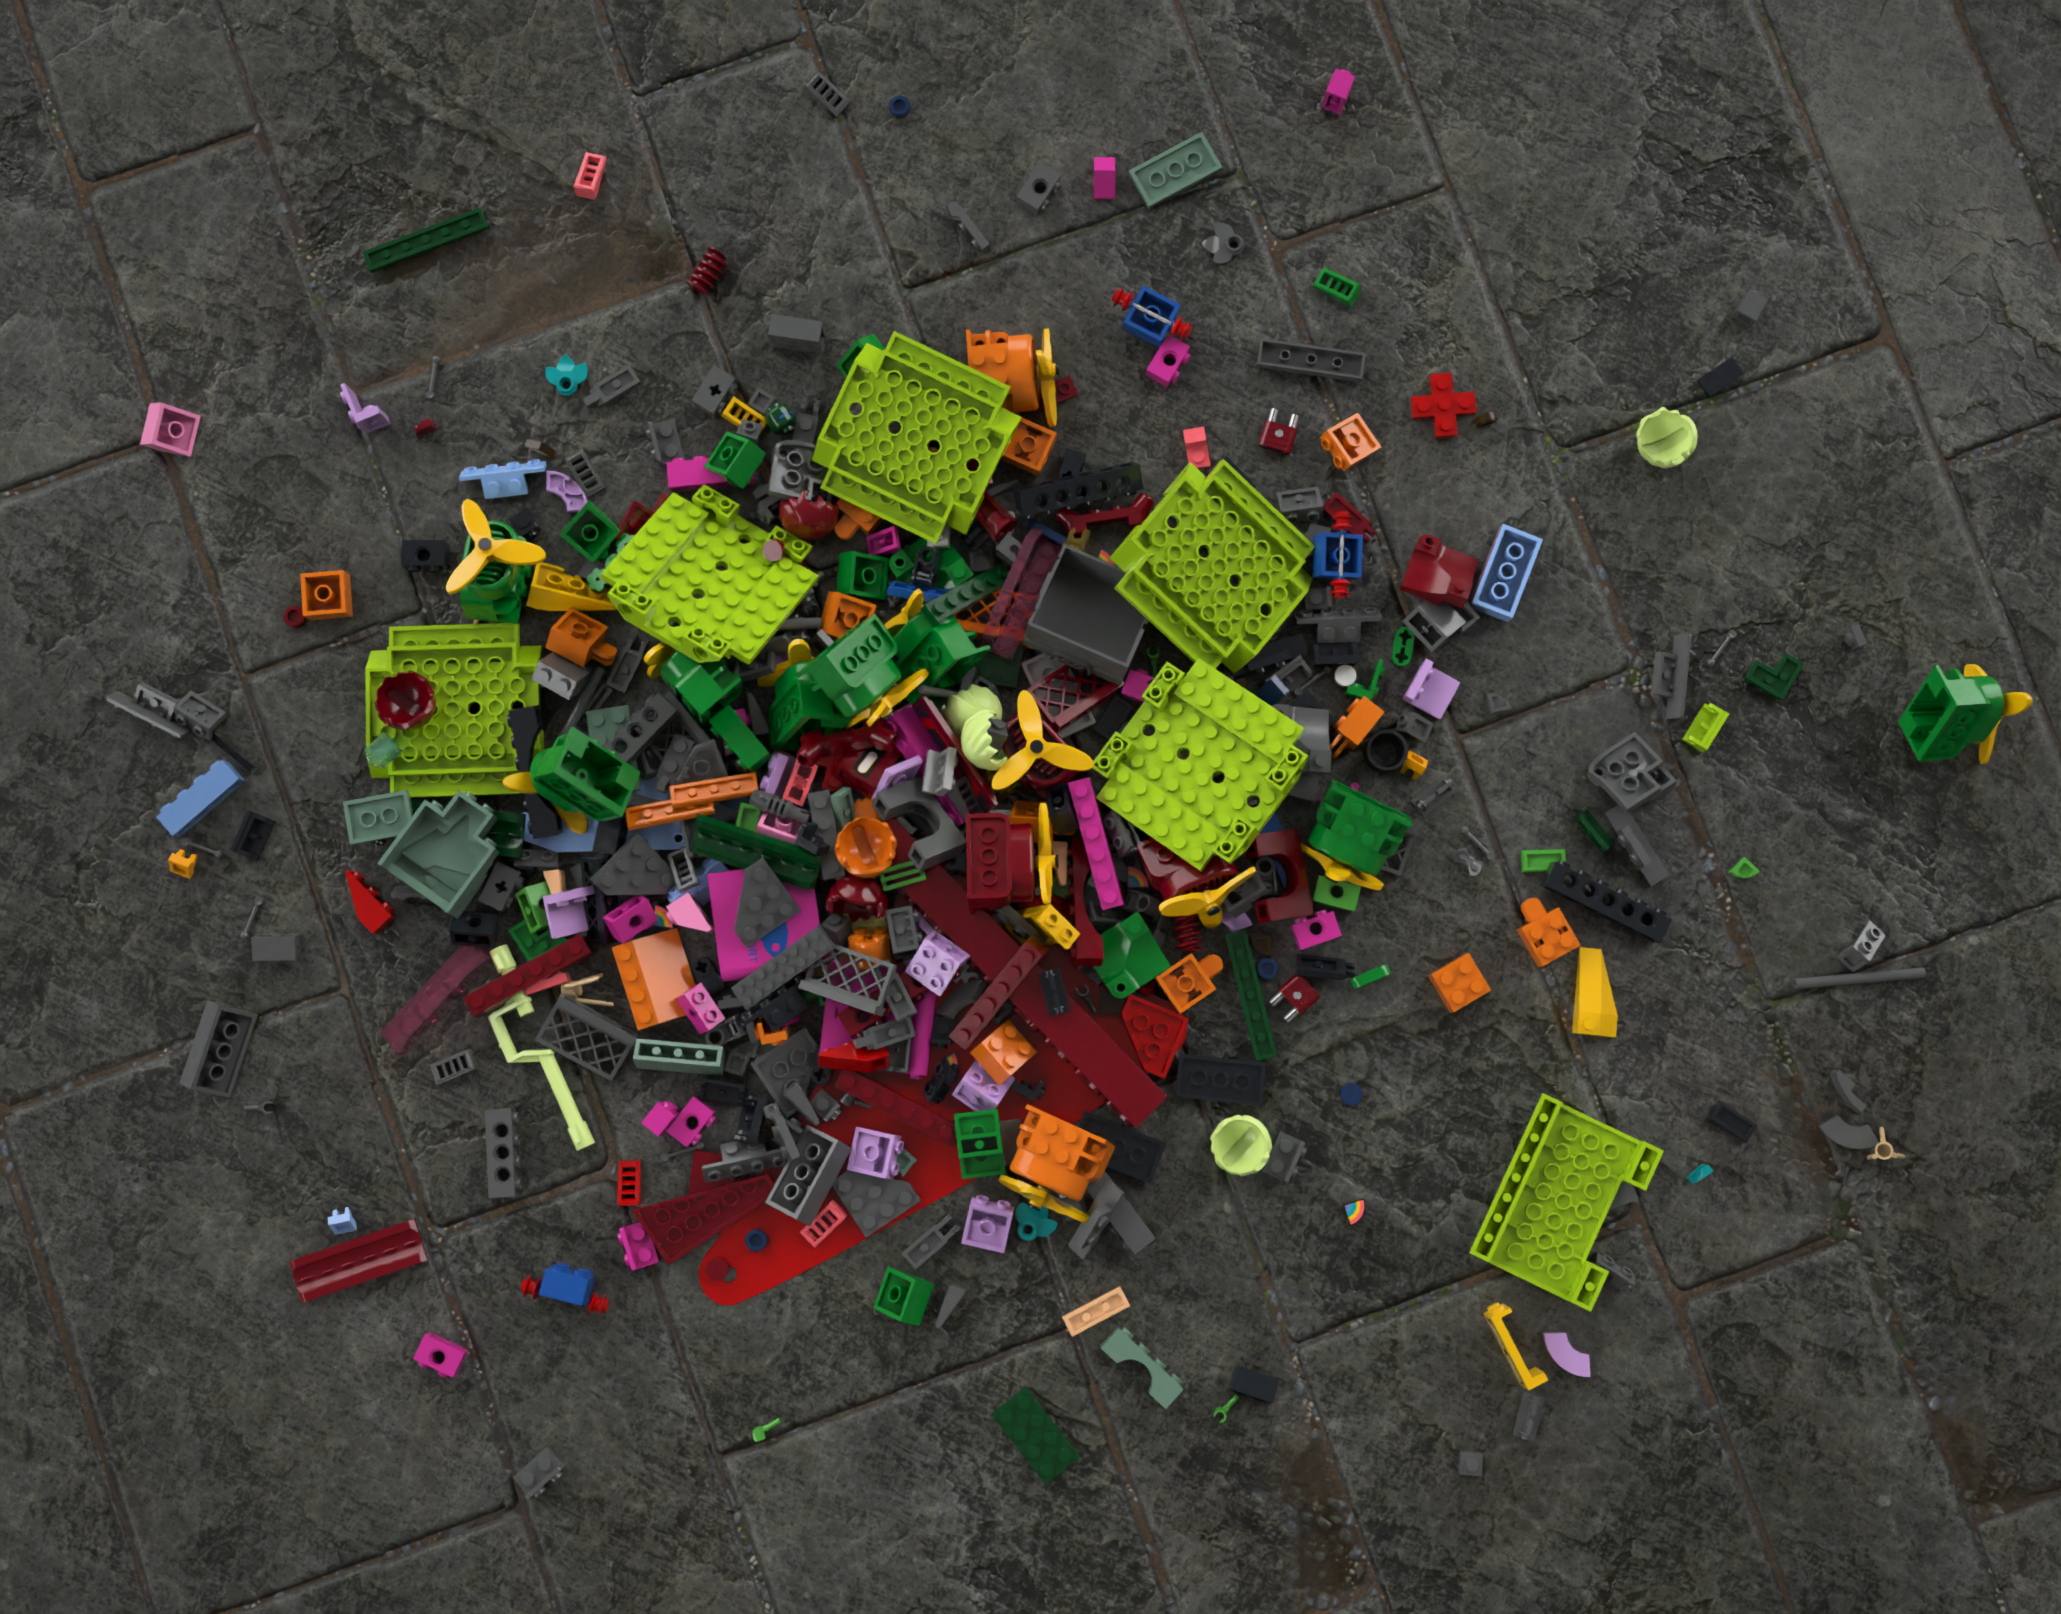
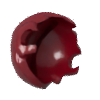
[779,490,839,541]
[374,670,436,731]
[826,875,888,922]

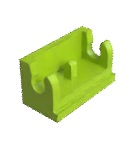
[1682,703,1729,752]

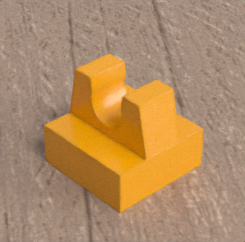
[1400,750,1428,780]
[168,849,197,879]

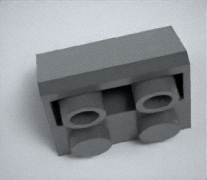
[1403,600,1466,652]

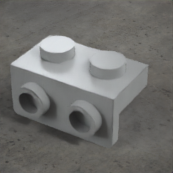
[922,747,958,797]

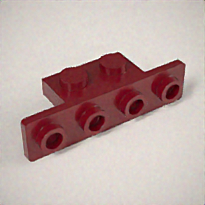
[614,493,670,541]

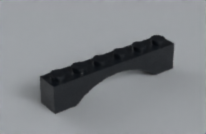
[507,705,564,839]

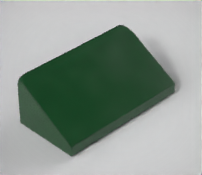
[1575,810,1613,852]

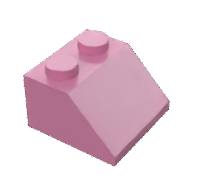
[140,402,201,457]
[755,811,811,846]
[666,893,715,934]

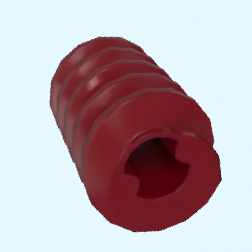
[685,247,728,295]
[1173,913,1203,952]

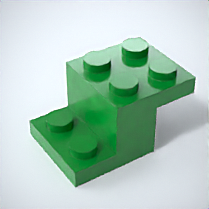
[954,1109,1006,1179]

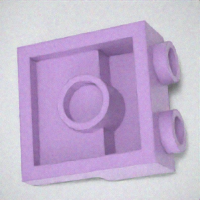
[847,1127,904,1179]
[961,1195,1014,1253]

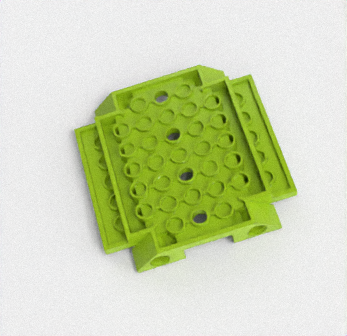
[812,331,1022,544]
[1109,459,1315,674]
[600,484,819,665]
[365,623,544,798]
[1092,658,1308,872]

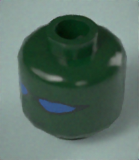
[765,403,796,436]

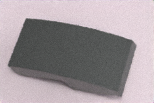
[1830,1070,1866,1112]

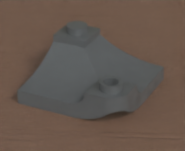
[767,440,832,503]
[1272,704,1331,774]
[1587,732,1677,813]

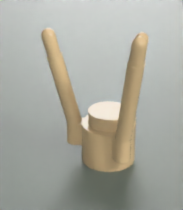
[561,973,614,1006]
[1866,1127,1905,1160]

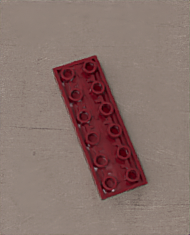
[289,1218,428,1303]

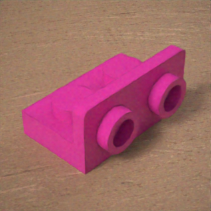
[618,1222,660,1271]

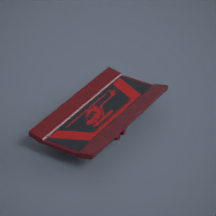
[912,695,998,813]

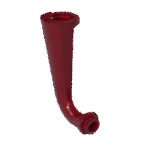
[967,459,1017,542]

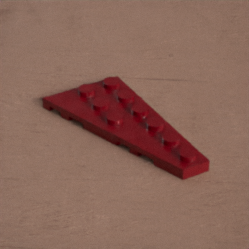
[632,1173,775,1265]

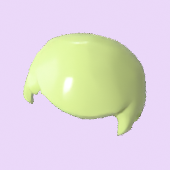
[1636,407,1698,468]
[941,684,1002,737]
[961,709,1007,770]
[1210,1115,1272,1176]

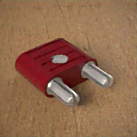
[1258,408,1299,455]
[1269,973,1320,1022]

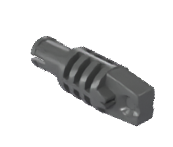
[749,790,811,823]

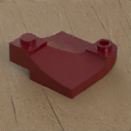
[1400,535,1478,608]

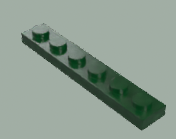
[362,207,490,273]
[920,563,1015,626]
[1224,929,1277,1061]

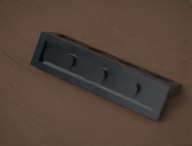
[580,855,619,945]

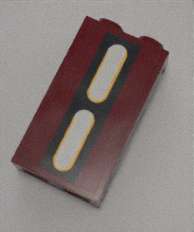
[834,717,902,800]

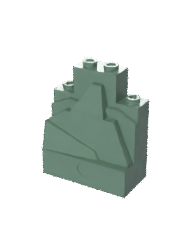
[377,790,500,919]

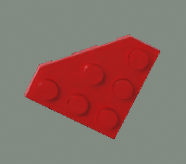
[1120,994,1189,1079]

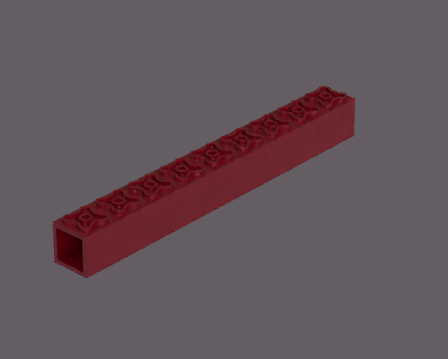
[884,818,1168,1128]

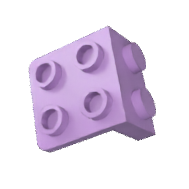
[760,752,796,805]

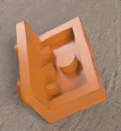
[754,1016,790,1046]

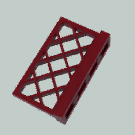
[1026,664,1125,734]

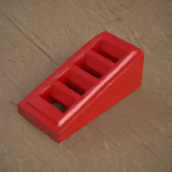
[617,1160,642,1206]

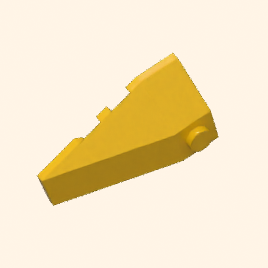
[526,562,616,611]
[1572,947,1618,1038]

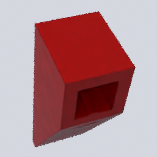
[345,869,397,935]
[818,1042,889,1073]

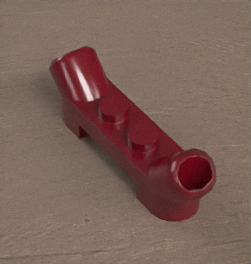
[1055,493,1154,538]
[797,719,898,768]

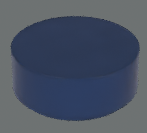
[889,96,911,119]
[1256,958,1278,980]
[1340,1083,1362,1105]
[745,1229,768,1252]

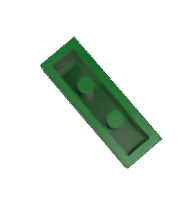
[709,704,772,772]

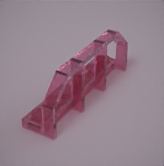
[982,527,1062,660]
[380,945,493,1055]

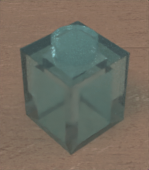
[364,732,403,768]

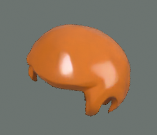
[835,816,897,878]

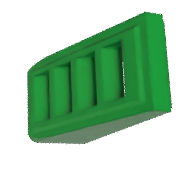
[1313,267,1362,307]

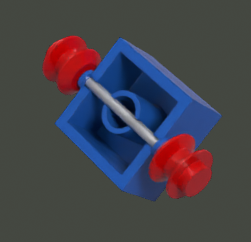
[1111,286,1193,348]
[1312,511,1363,599]
[520,1262,610,1316]

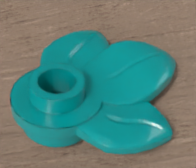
[545,354,588,396]
[1015,1202,1058,1241]

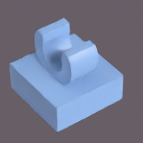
[328,1207,357,1235]

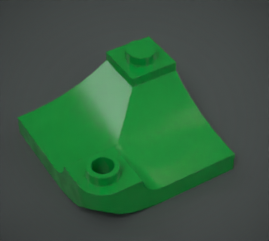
[889,538,974,605]
[1094,912,1171,998]

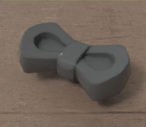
[1454,848,1483,876]

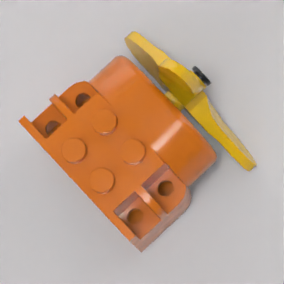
[966,328,1060,427]
[998,1104,1115,1223]

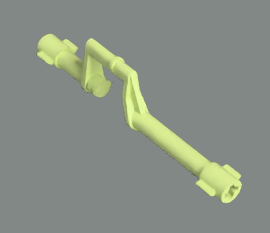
[488,944,595,1151]

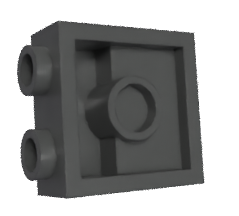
[1221,857,1268,918]

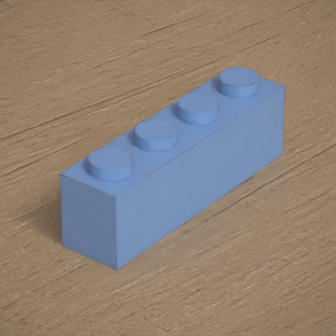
[156,760,245,838]

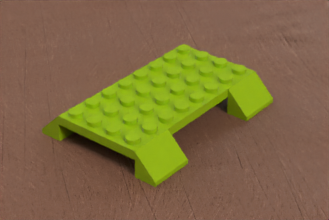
[1469,1093,1664,1312]

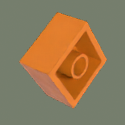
[300,570,353,620]
[1427,953,1491,1013]
[970,1019,1037,1085]

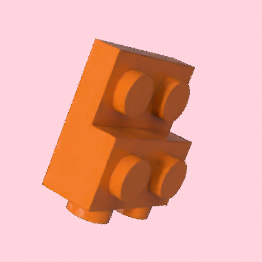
[1320,413,1381,472]

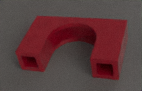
[1246,829,1313,924]

